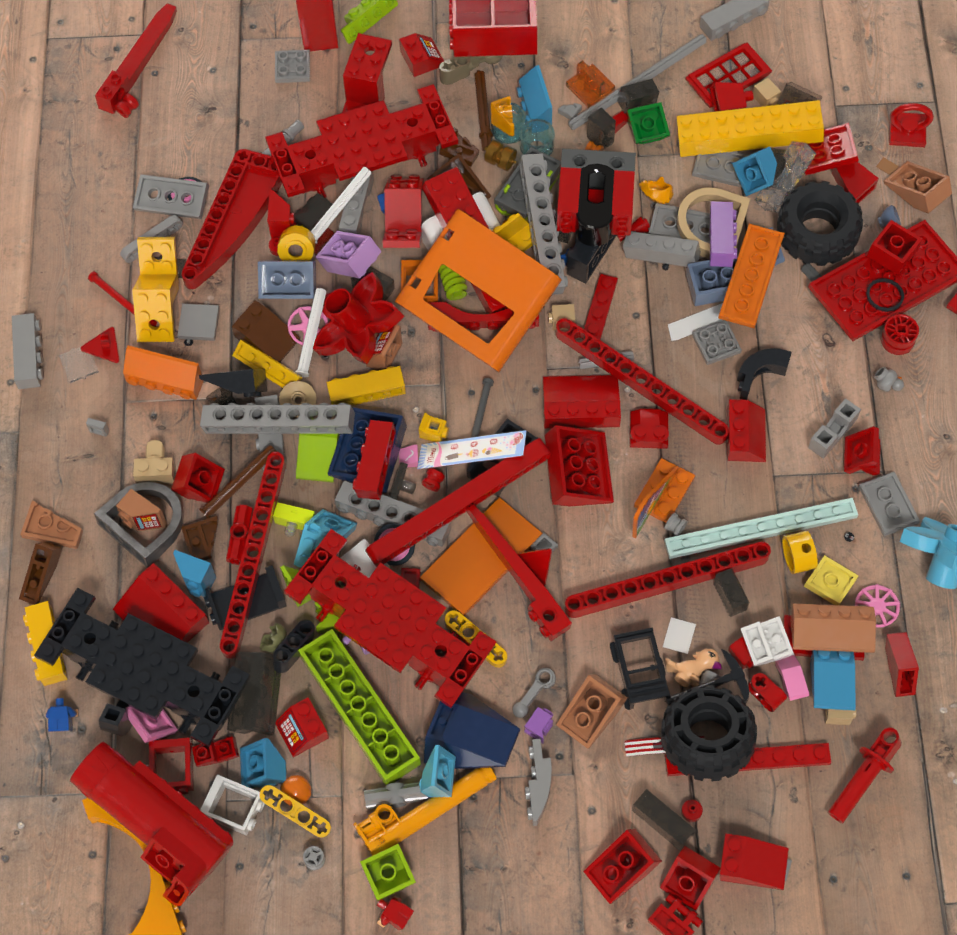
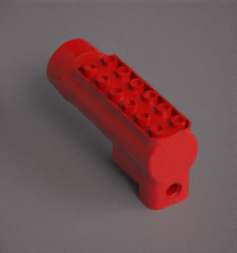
[70,741,233,906]

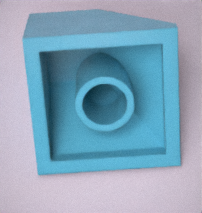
[419,745,456,797]

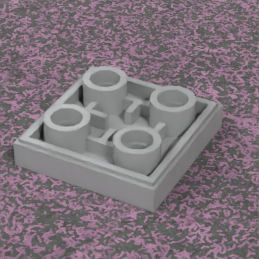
[275,50,310,83]
[177,303,220,341]
[692,320,742,365]

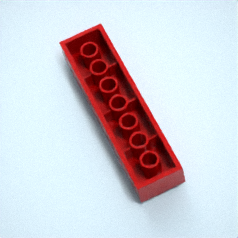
[422,167,507,314]

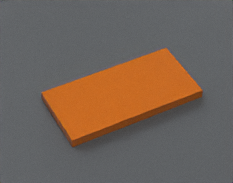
[420,497,542,616]

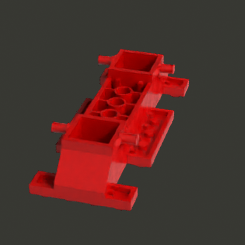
[265,84,458,199]
[284,529,496,708]

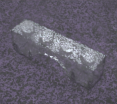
[755,141,816,213]

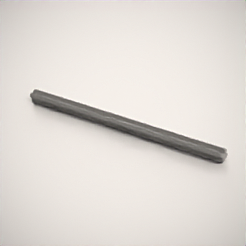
[568,34,707,130]

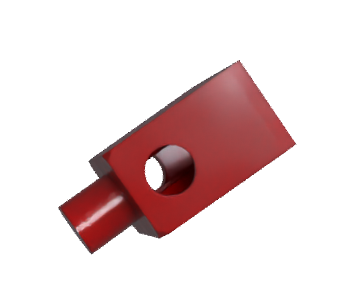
[709,82,754,112]

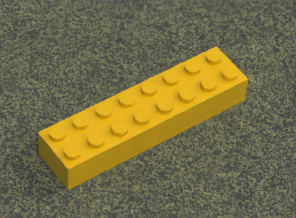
[677,100,824,157]

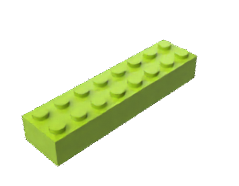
[298,629,421,785]

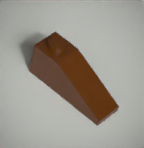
[19,542,62,605]

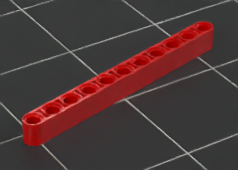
[556,318,729,445]
[365,438,552,567]
[220,452,286,659]
[565,542,771,618]

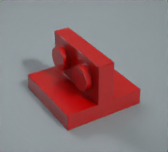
[844,426,881,476]

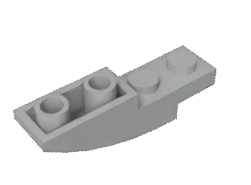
[525,739,552,826]

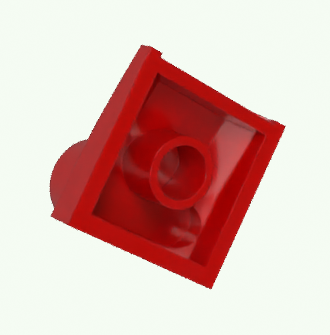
[630,409,669,449]

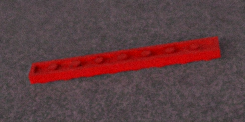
[665,743,831,776]

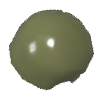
[260,623,287,653]

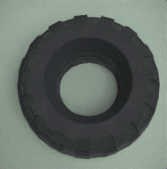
[777,181,863,266]
[661,685,757,782]

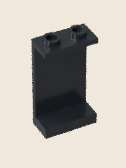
[204,565,287,630]

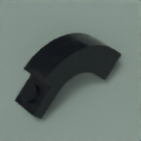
[737,348,792,400]
[99,701,133,736]

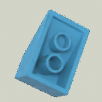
[810,650,856,711]

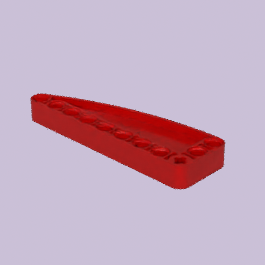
[181,149,282,290]

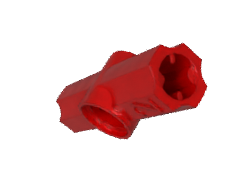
[226,504,253,565]

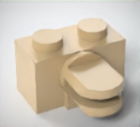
[133,440,176,485]

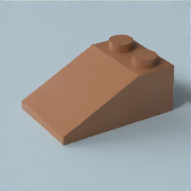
[884,161,952,214]
[556,674,628,749]

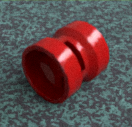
[114,93,139,118]

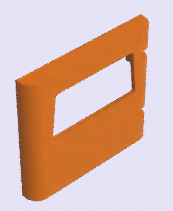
[394,209,562,373]

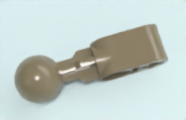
[439,55,503,85]

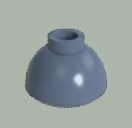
[878,205,901,228]

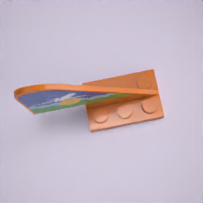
[632,458,695,539]

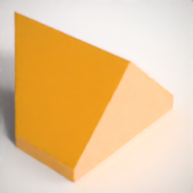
[491,96,514,136]

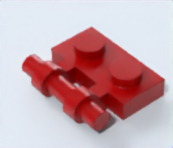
[648,894,703,935]

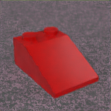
[583,829,662,904]
[720,833,789,890]

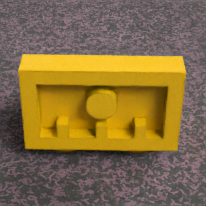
[492,213,533,252]

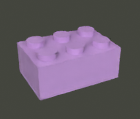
[316,231,382,278]

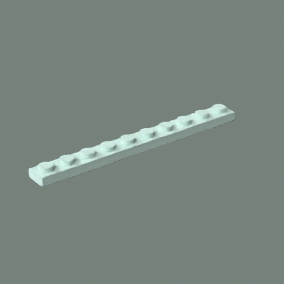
[664,498,858,559]

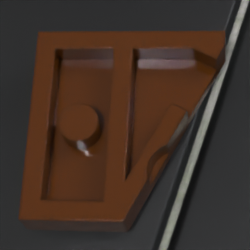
[439,127,479,167]
[181,516,219,560]

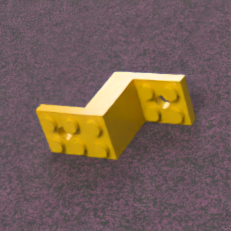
[132,237,179,342]

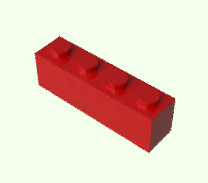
[353,420,396,500]

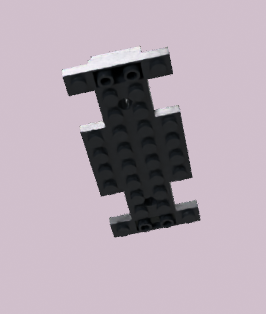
[34,588,251,747]

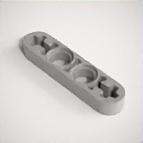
[120,215,183,263]

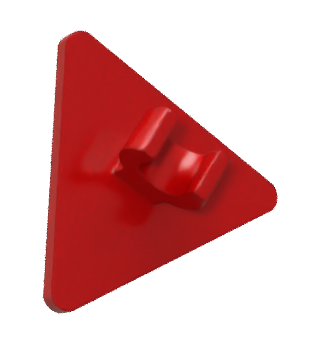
[81,327,119,363]
[517,548,552,586]

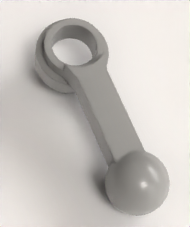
[512,668,556,718]

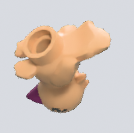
[664,649,722,687]

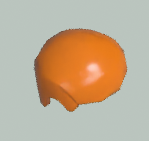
[280,775,312,806]

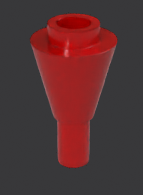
[617,216,650,242]

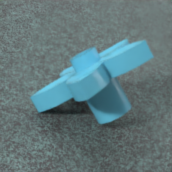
[900,517,957,589]

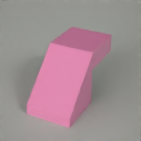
[775,655,809,701]

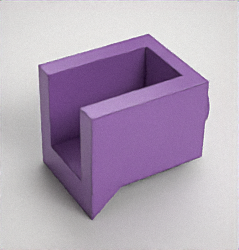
[524,707,553,744]

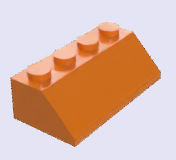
[123,345,204,400]

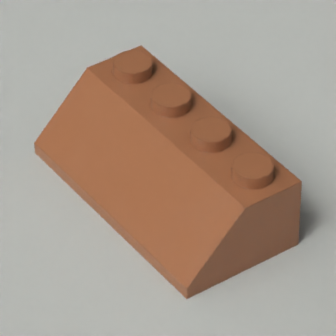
[790,603,876,653]

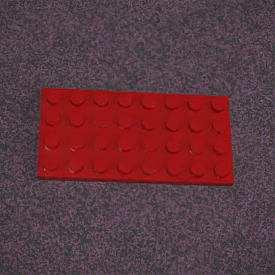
[808,220,957,342]

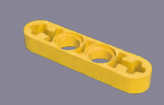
[445,610,507,668]
[260,785,331,838]

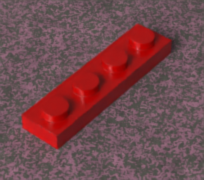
[582,274,618,340]

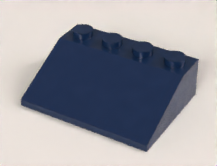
[328,407,407,493]

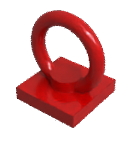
[889,103,934,148]

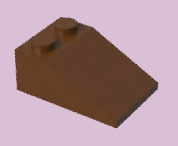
[427,153,491,199]
[231,300,300,362]

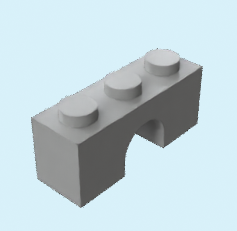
[808,398,861,459]

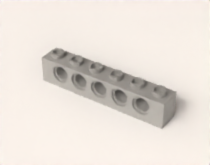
[335,481,451,547]

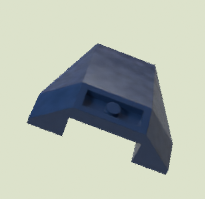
[424,692,520,769]

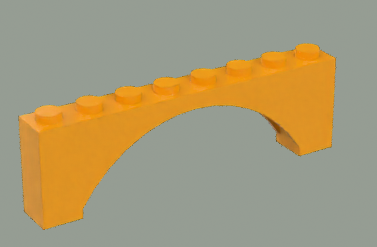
[82,798,187,935]

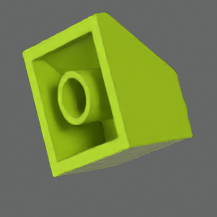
[360,844,416,901]

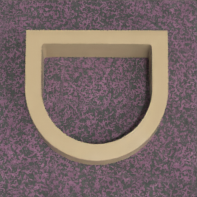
[677,187,750,260]

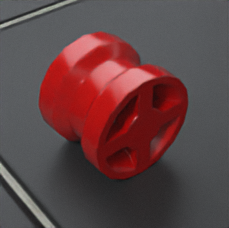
[421,469,445,492]

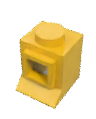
[418,413,449,442]

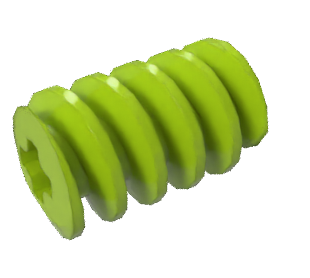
[438,265,468,300]

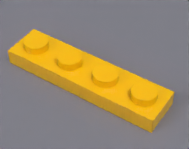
[232,340,302,388]

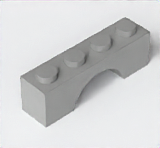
[339,171,374,234]

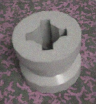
[664,513,688,536]
[303,846,325,870]

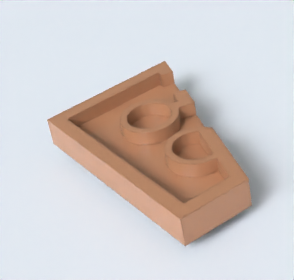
[20,500,83,549]

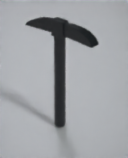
[665,649,749,705]

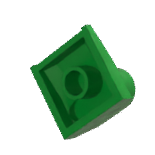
[627,102,670,144]

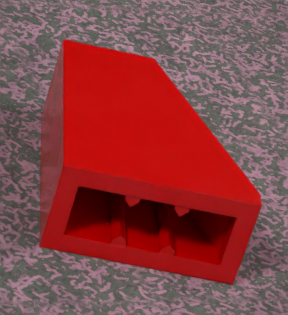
[832,162,879,204]
[885,632,919,697]

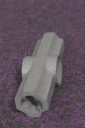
[364,782,428,809]

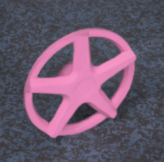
[288,306,329,346]

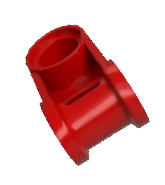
[748,673,787,712]

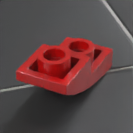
[192,736,239,767]

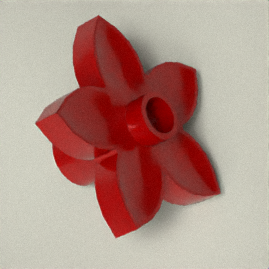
[313,272,405,364]

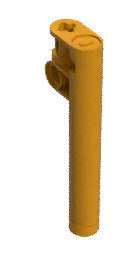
[353,767,497,856]

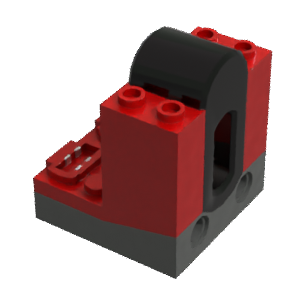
[557,149,636,246]

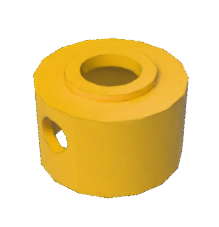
[277,225,316,260]
[782,531,818,574]

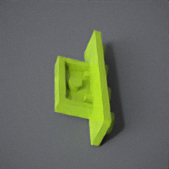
[341,0,398,44]

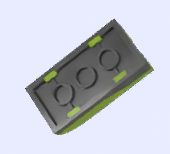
[494,147,561,221]

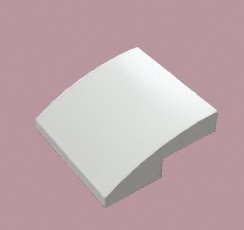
[740,616,794,666]

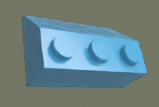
[516,65,552,132]

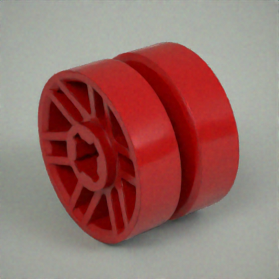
[881,314,919,355]

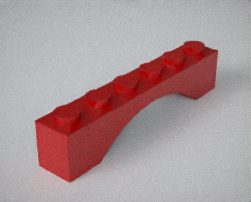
[427,302,539,332]

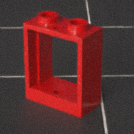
[149,737,194,795]

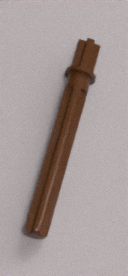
[475,70,493,151]

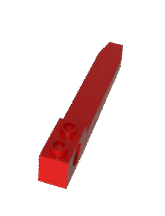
[95,3,177,114]
[467,504,572,641]

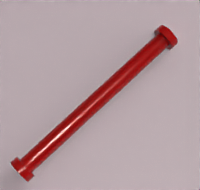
[88,271,157,327]

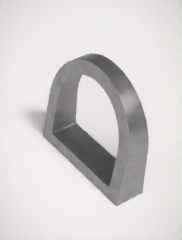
[94,482,183,568]

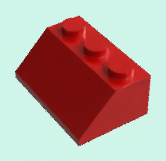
[727,399,766,462]

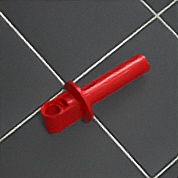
[827,727,902,824]

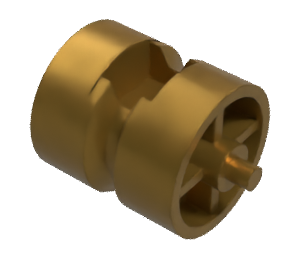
[484,140,517,171]

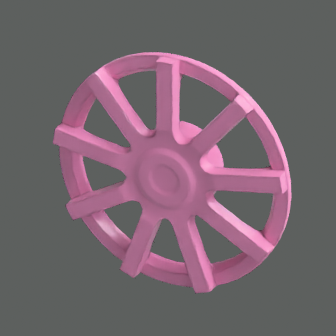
[855,584,900,628]

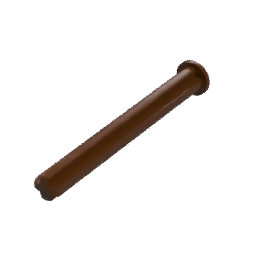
[199,445,277,518]

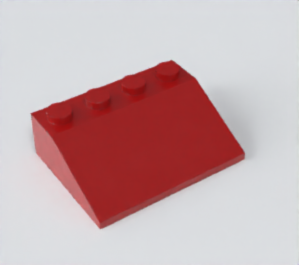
[543,375,621,429]
[545,425,614,507]
[113,563,209,643]

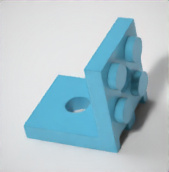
[294,509,357,568]

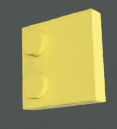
[804,555,858,605]

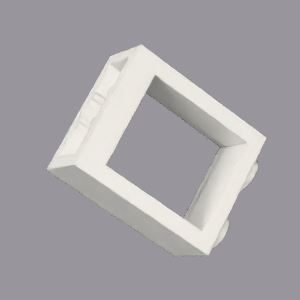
[200,775,265,836]

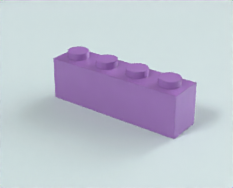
[710,201,737,267]

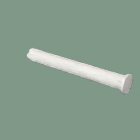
[311,167,372,244]
[295,288,326,377]

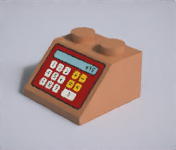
[366,325,402,371]
[116,489,167,531]

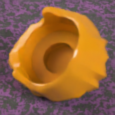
[638,177,674,204]

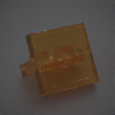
[566,60,615,108]

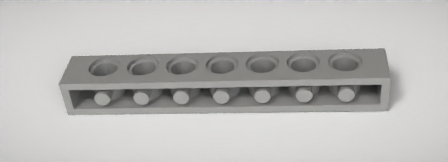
[519,153,568,295]
[200,403,355,434]

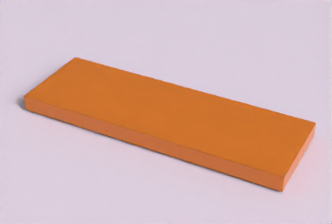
[718,223,785,329]

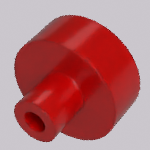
[269,237,280,256]
[681,800,703,822]

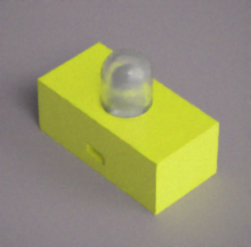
[273,502,315,537]

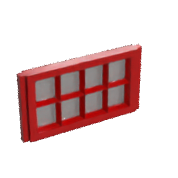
[685,42,772,108]

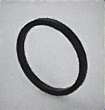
[866,278,904,312]

